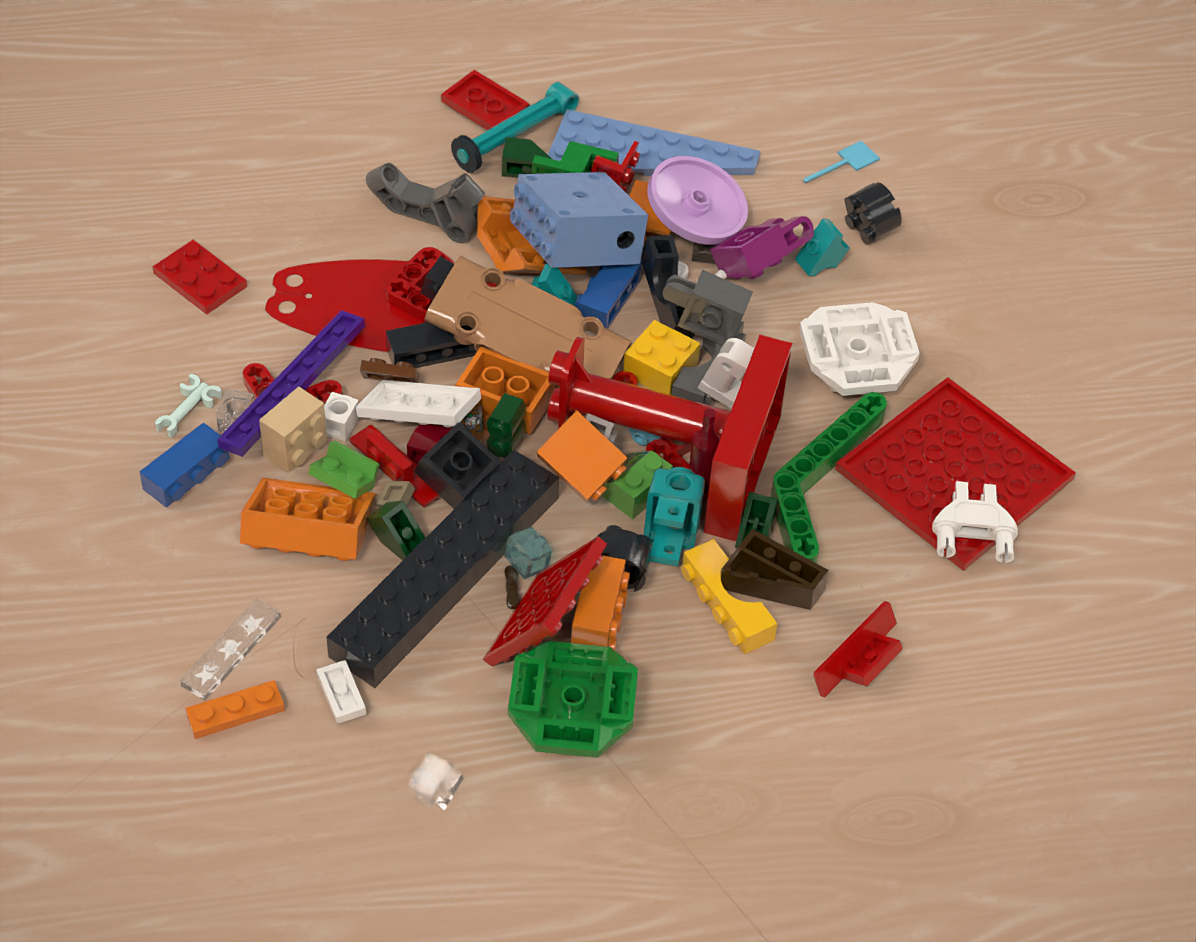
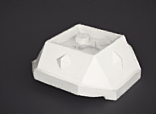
[799,302,920,396]

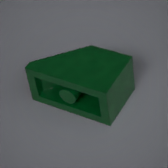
[502,137,552,178]
[366,501,426,561]

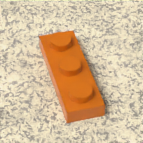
[185,680,285,739]

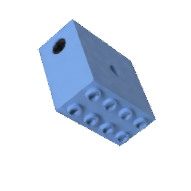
[510,172,648,268]

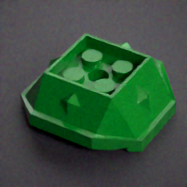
[508,641,638,758]

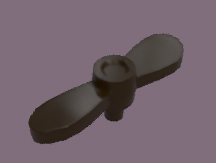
[505,565,519,609]

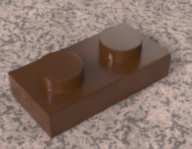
[360,358,419,383]

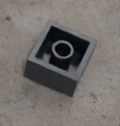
[413,422,501,509]

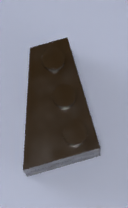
[721,529,828,610]

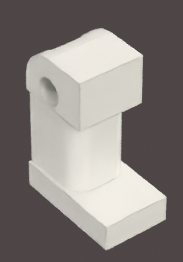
[698,338,754,409]

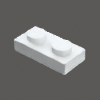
[316,660,366,724]

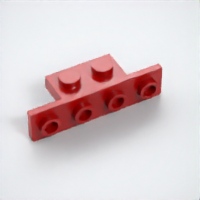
[349,425,440,508]
[813,601,902,697]

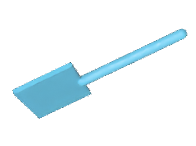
[803,141,880,183]

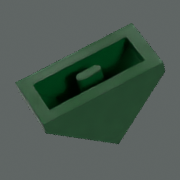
[734,491,778,548]

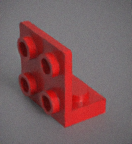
[591,141,641,193]

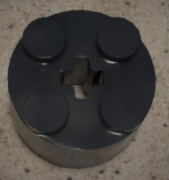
[844,182,902,245]
[596,525,652,592]

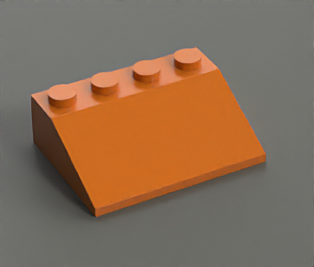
[240,477,375,561]

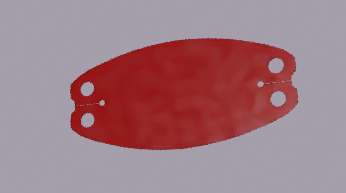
[265,259,497,352]

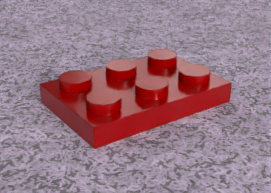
[441,70,530,130]
[152,239,247,315]

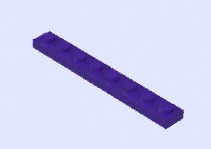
[217,310,365,457]

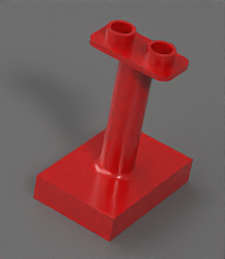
[547,334,793,542]

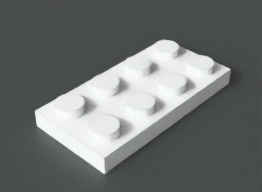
[355,380,481,427]

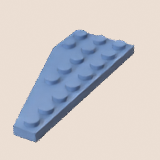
[548,109,760,176]

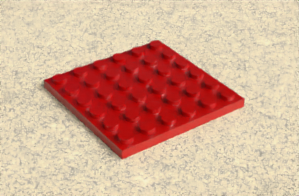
[835,377,1076,571]

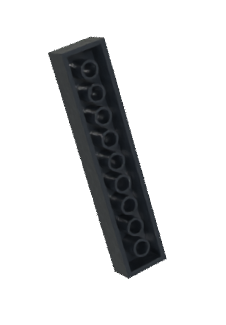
[326,450,560,688]

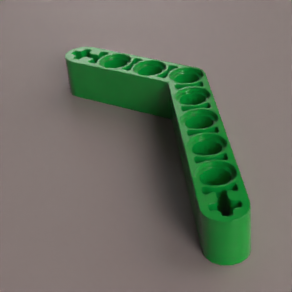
[770,392,887,563]

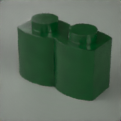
[486,393,526,458]

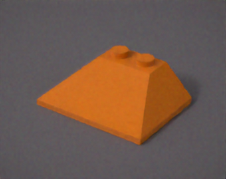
[477,196,587,275]

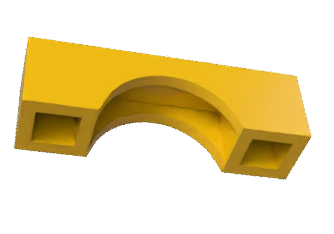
[681,539,778,655]

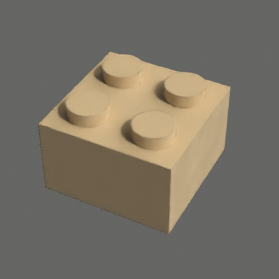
[259,387,327,473]

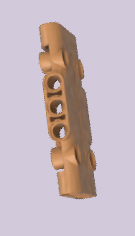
[424,256,632,388]

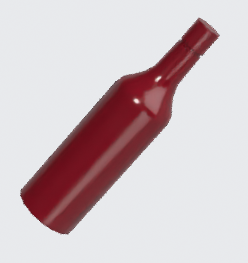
[689,408,720,493]

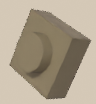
[376,481,415,508]

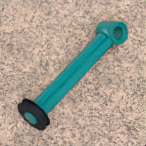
[451,82,580,173]

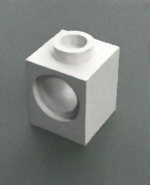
[324,392,359,442]

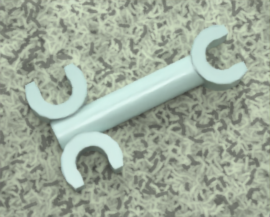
[155,374,223,438]

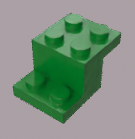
[532,141,619,174]

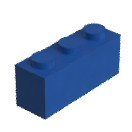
[575,261,642,329]
[139,422,230,508]

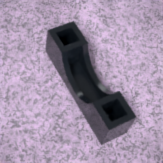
[640,235,695,339]

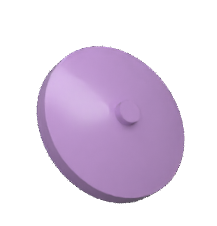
[647,156,748,245]

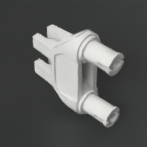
[932,481,1018,563]

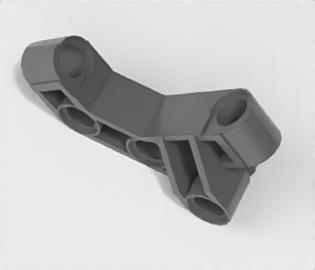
[366,163,485,243]

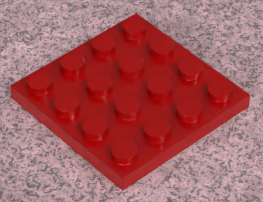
[483,536,607,667]

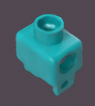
[643,467,705,567]

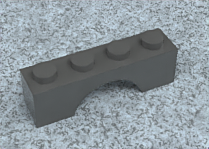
[672,321,746,405]

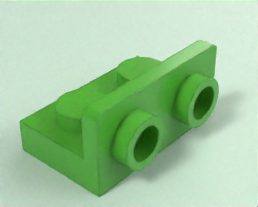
[308,440,379,499]

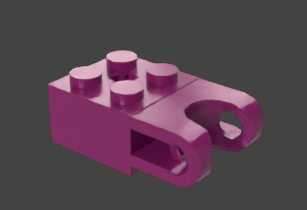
[710,216,814,280]

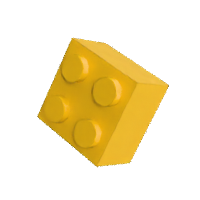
[623,320,700,395]

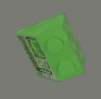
[602,451,673,519]

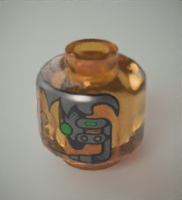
[451,405,490,441]

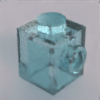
[504,527,553,580]

